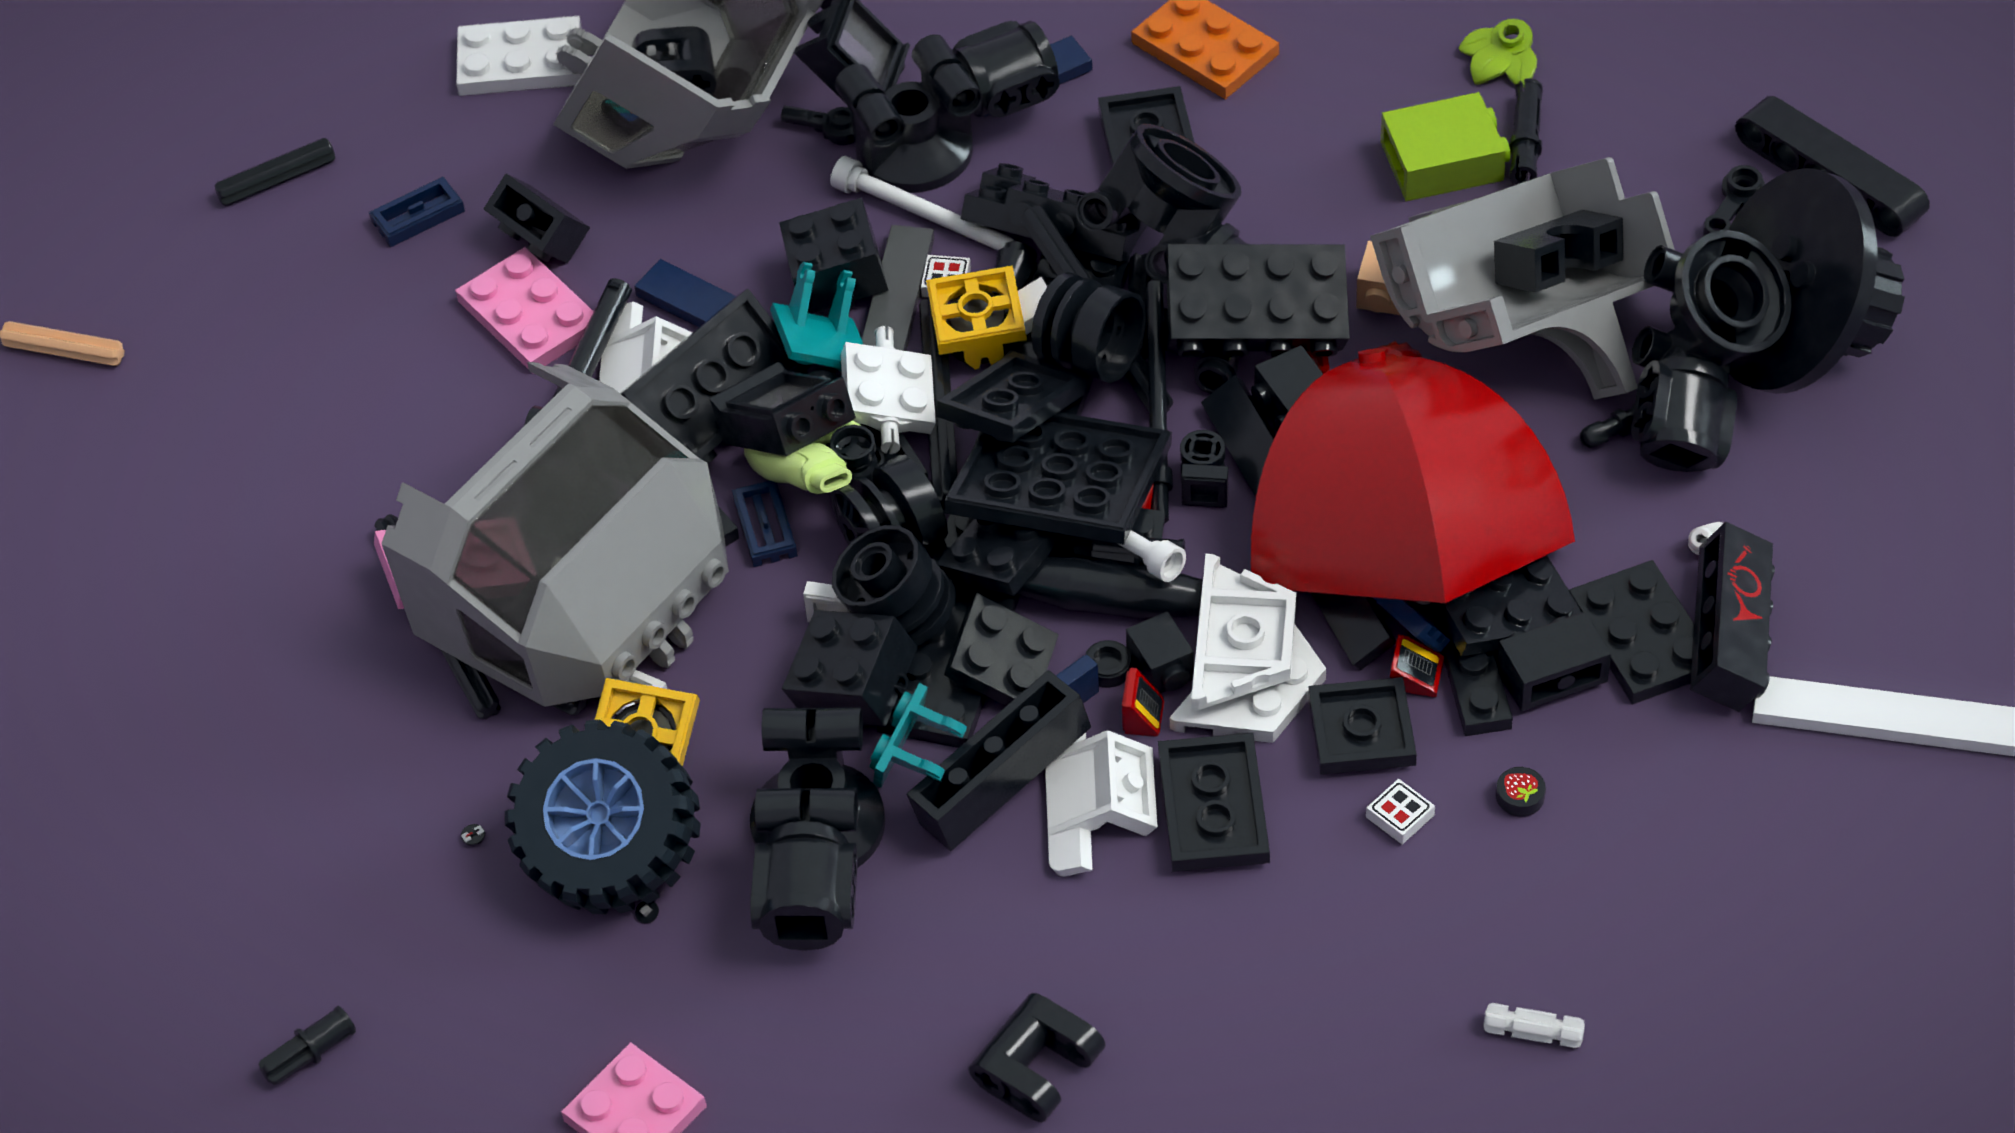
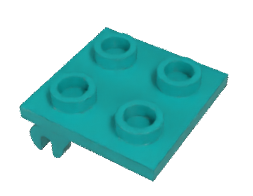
[770,262,864,372]
[869,683,967,788]

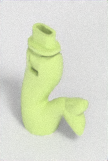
[744,420,861,494]

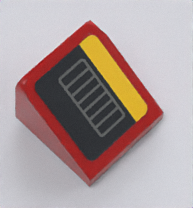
[1390,634,1444,698]
[1122,668,1164,737]

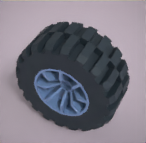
[505,720,701,915]

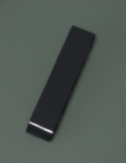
[1735,96,1930,237]

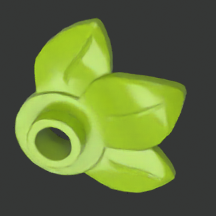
[1459,19,1537,88]

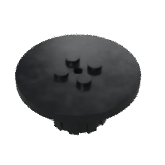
[1728,168,1905,394]

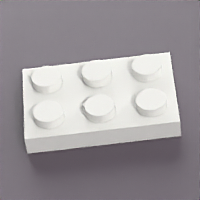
[457,16,582,96]

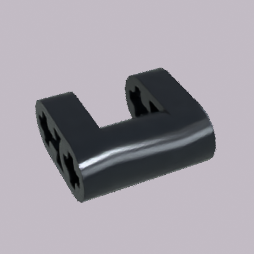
[632,26,717,96]
[968,993,1106,1123]

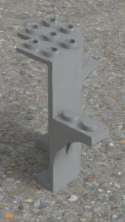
[1370,157,1675,400]

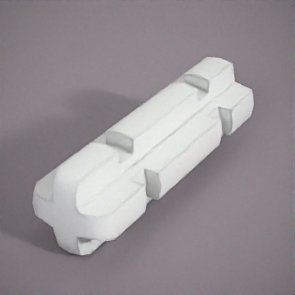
[1484,1003,1585,1048]

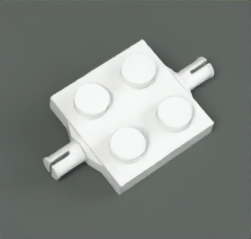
[841,326,936,454]

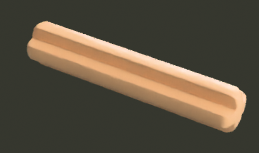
[0,321,125,366]

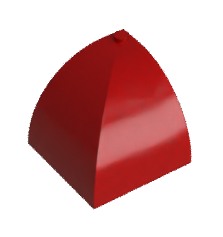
[1251,348,1575,603]

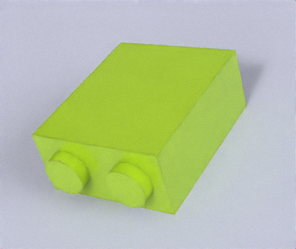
[1381,92,1511,201]

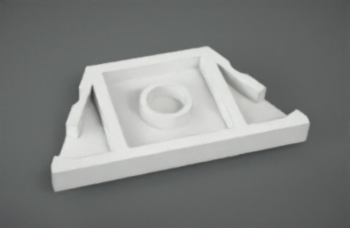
[1191,554,1296,710]
[1170,624,1326,743]

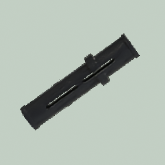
[1509,78,1543,185]

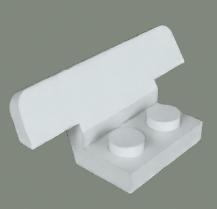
[599,301,693,393]
[1045,730,1157,877]

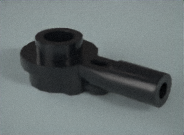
[781,105,854,145]

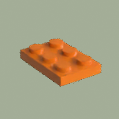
[1131,0,1279,100]

